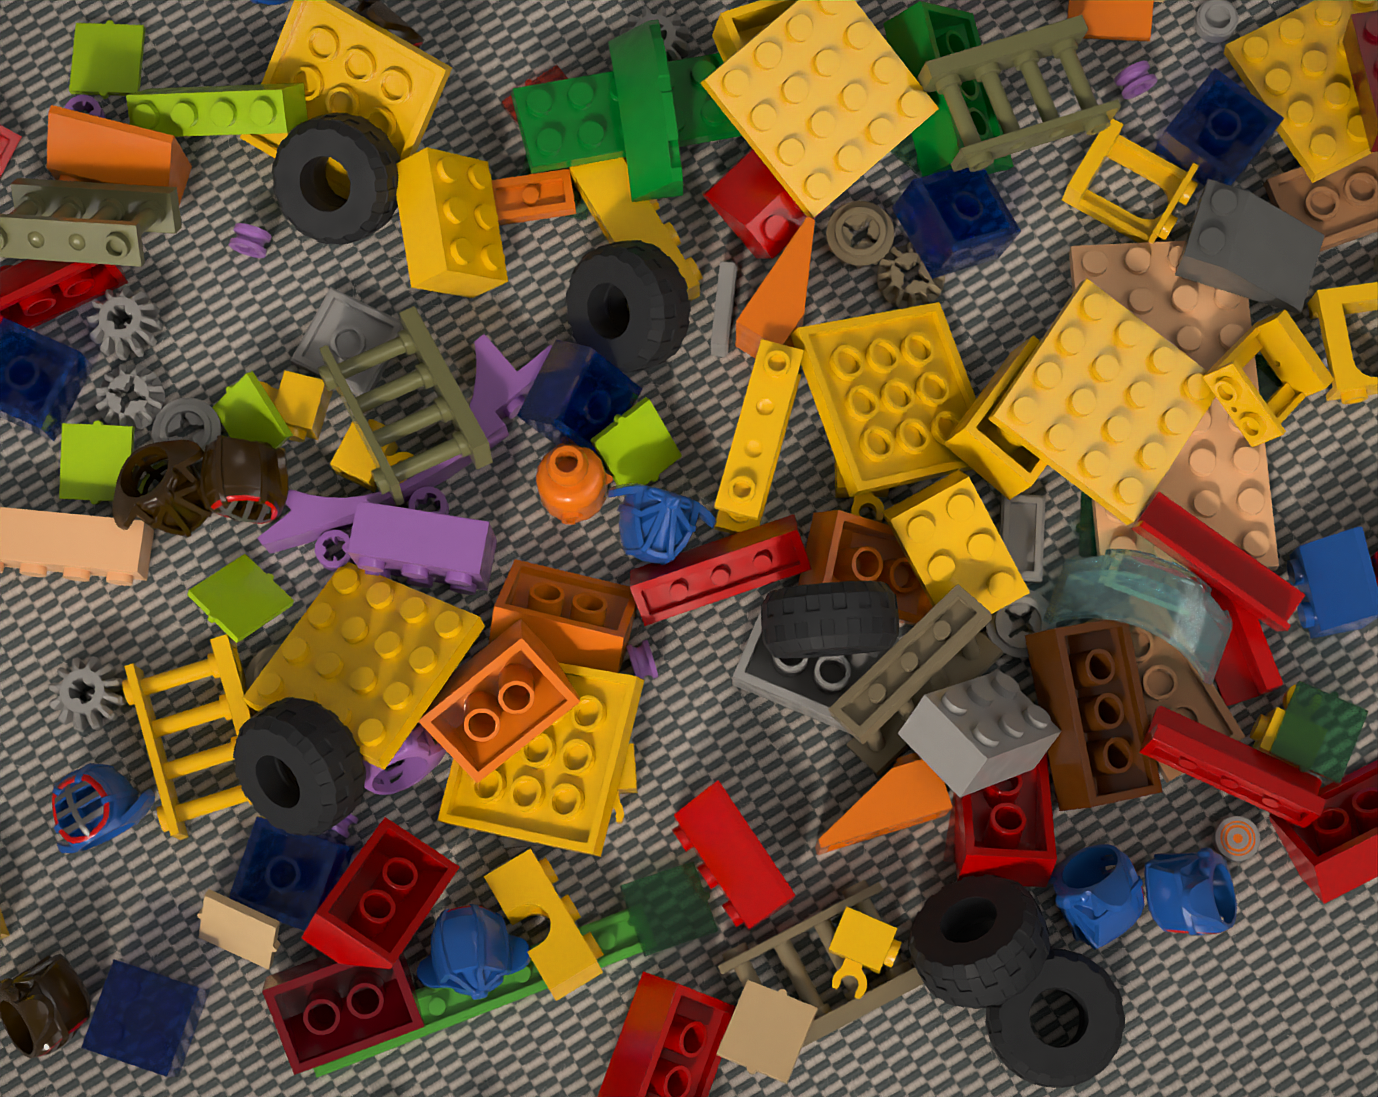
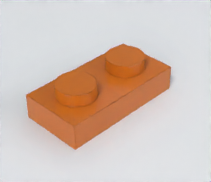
[491,169,576,226]

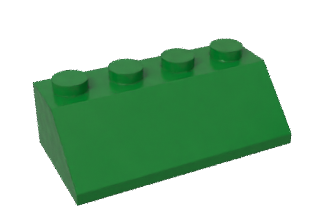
[883,1,1014,183]

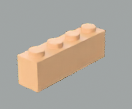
[0,507,154,586]

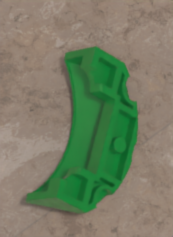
[608,19,683,202]

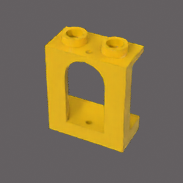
[1062,118,1199,244]
[1307,282,1378,404]
[1202,309,1334,447]

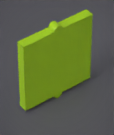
[69,20,146,99]
[212,371,293,449]
[590,397,682,497]
[59,420,135,505]
[187,554,294,643]

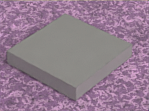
[290,287,403,396]

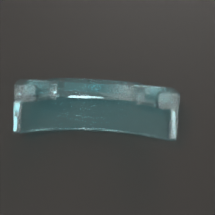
[1043,549,1233,685]

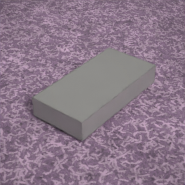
[711,261,737,357]
[999,494,1046,584]

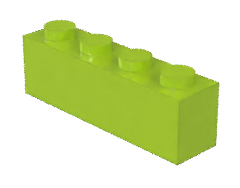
[126,83,308,137]

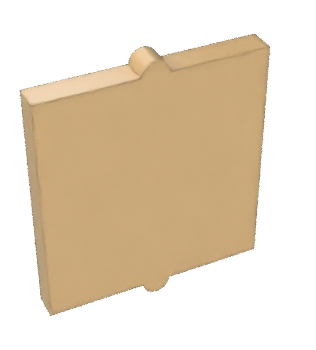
[197,889,281,970]
[716,980,818,1084]

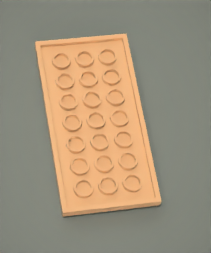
[1069,241,1279,579]

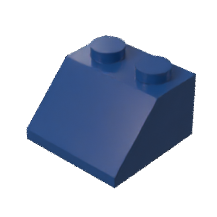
[1287,526,1378,639]

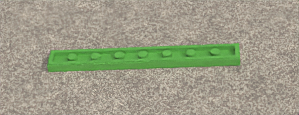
[313,904,657,1078]

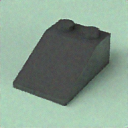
[1175,179,1325,314]

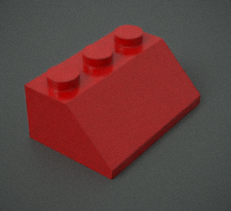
[702,148,831,259]
[0,259,128,338]
[1269,760,1378,904]
[672,780,796,931]
[301,817,460,969]
[597,971,736,1097]

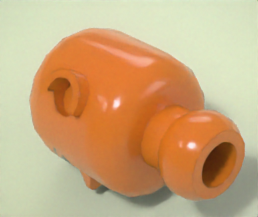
[536,442,613,525]

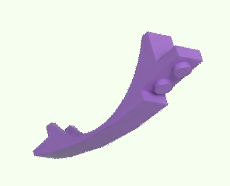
[257,334,564,554]

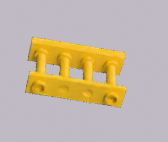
[714,339,804,535]
[122,634,256,840]

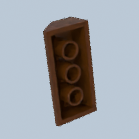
[1025,616,1163,811]

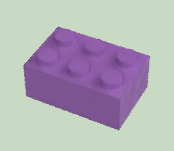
[347,501,497,595]

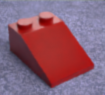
[954,752,1057,887]

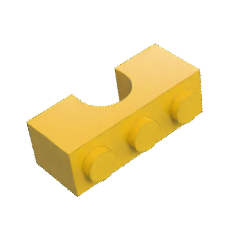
[483,848,604,1001]

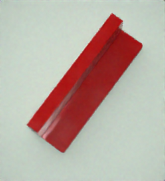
[1130,491,1305,631]
[630,514,812,626]
[1175,574,1283,706]
[1139,706,1326,828]

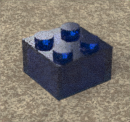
[1155,68,1284,186]
[892,168,1021,279]
[0,317,93,441]
[517,340,642,465]
[228,816,355,931]
[81,959,210,1077]

